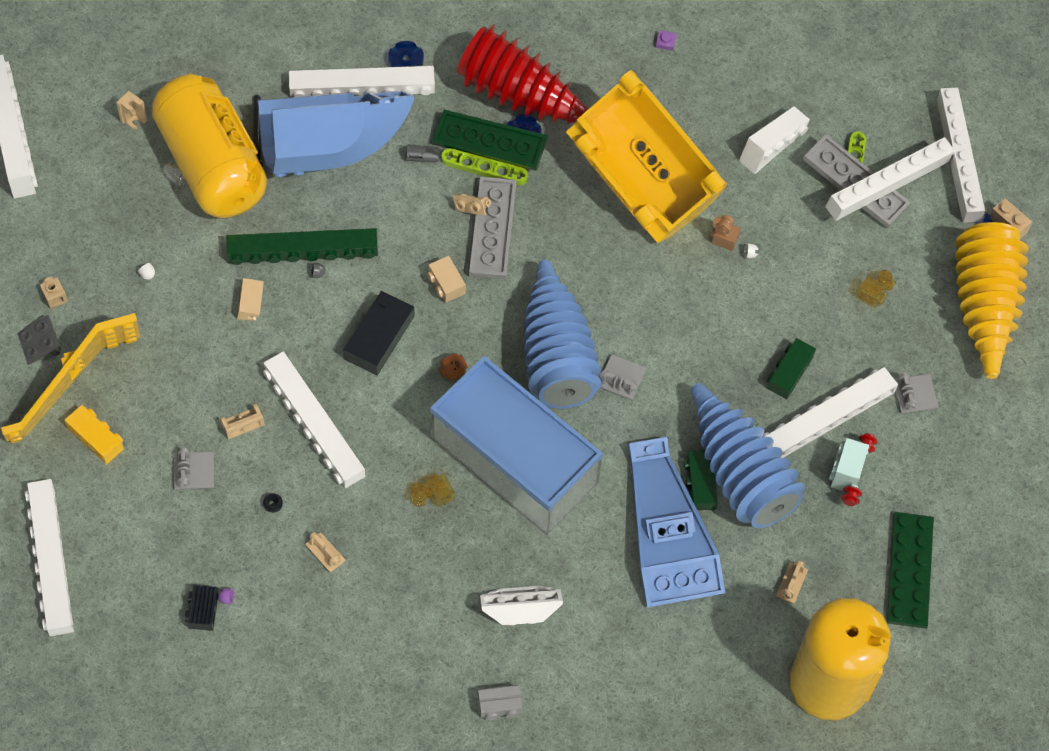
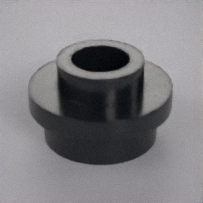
[263,493,283,513]

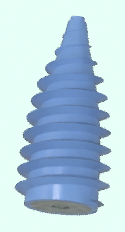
[524,260,602,409]
[691,383,805,528]

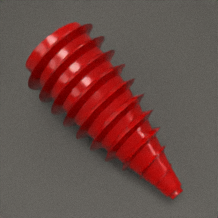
[457,24,589,124]

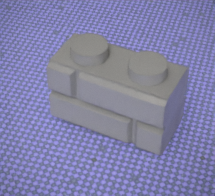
[478,685,522,721]

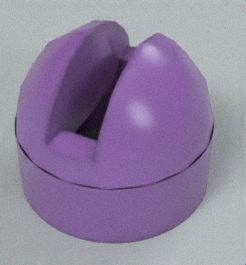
[218,588,234,604]

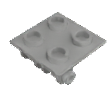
[600,355,647,400]
[894,372,939,413]
[174,448,214,490]

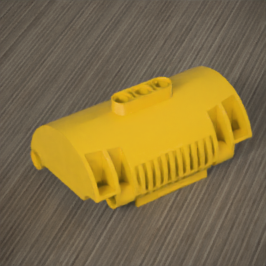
[566,70,728,243]

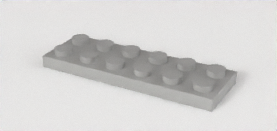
[802,134,911,228]
[469,177,517,279]

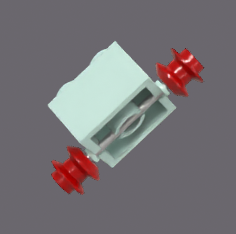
[829,433,878,506]

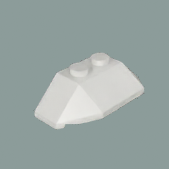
[480,586,563,625]

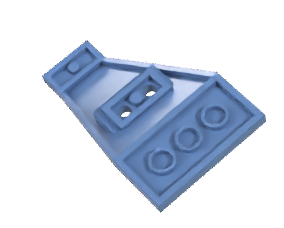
[628,437,725,607]

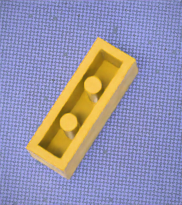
[65,405,124,465]

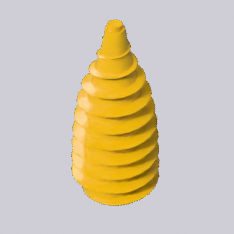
[955,222,1029,379]

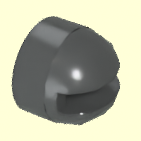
[311,263,326,278]

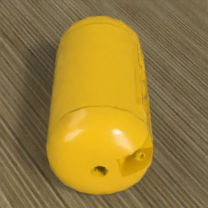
[152,73,267,218]
[790,598,891,721]

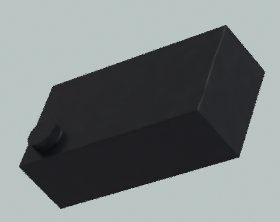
[343,291,415,376]

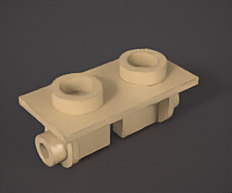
[452,194,491,216]
[305,532,346,573]
[776,561,808,604]

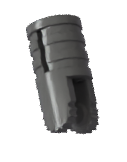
[407,144,440,162]

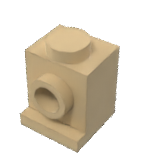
[40,277,68,309]

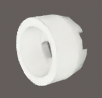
[744,243,758,259]
[138,263,155,279]

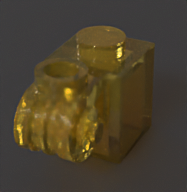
[856,270,896,308]
[411,473,455,508]

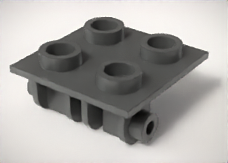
[17,315,61,365]

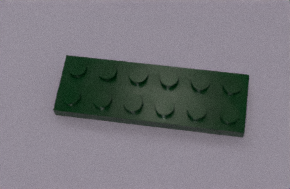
[432,109,548,171]
[887,512,934,629]

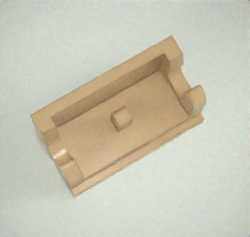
[116,91,148,129]
[237,278,264,321]
[220,404,264,439]

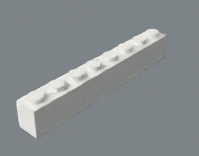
[289,66,435,98]
[937,87,985,223]
[825,137,955,221]
[263,351,365,488]
[763,367,898,458]
[25,479,74,636]

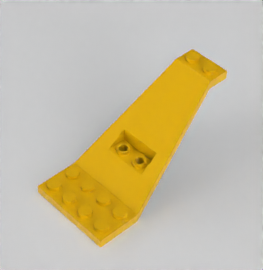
[1,313,140,443]

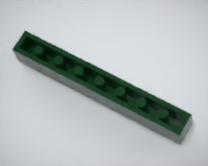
[226,228,378,265]

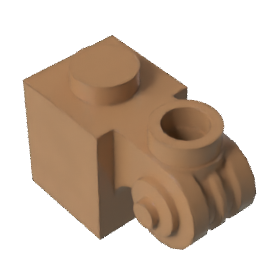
[710,215,741,251]

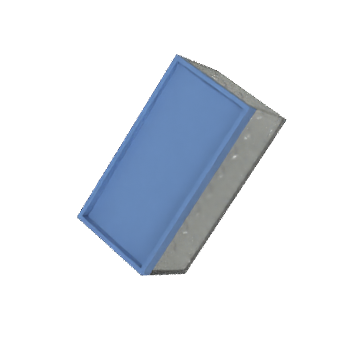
[430,356,603,536]

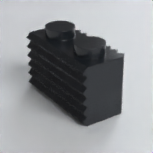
[185,585,219,631]

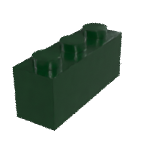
[767,338,816,399]
[684,450,718,511]

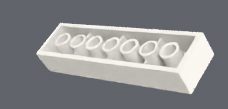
[0,54,38,199]

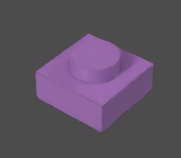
[656,30,677,51]

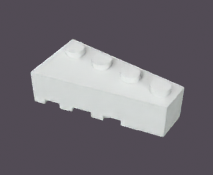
[739,107,810,174]

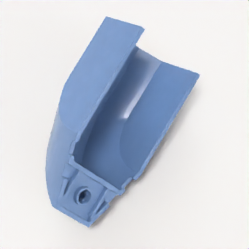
[258,91,414,177]

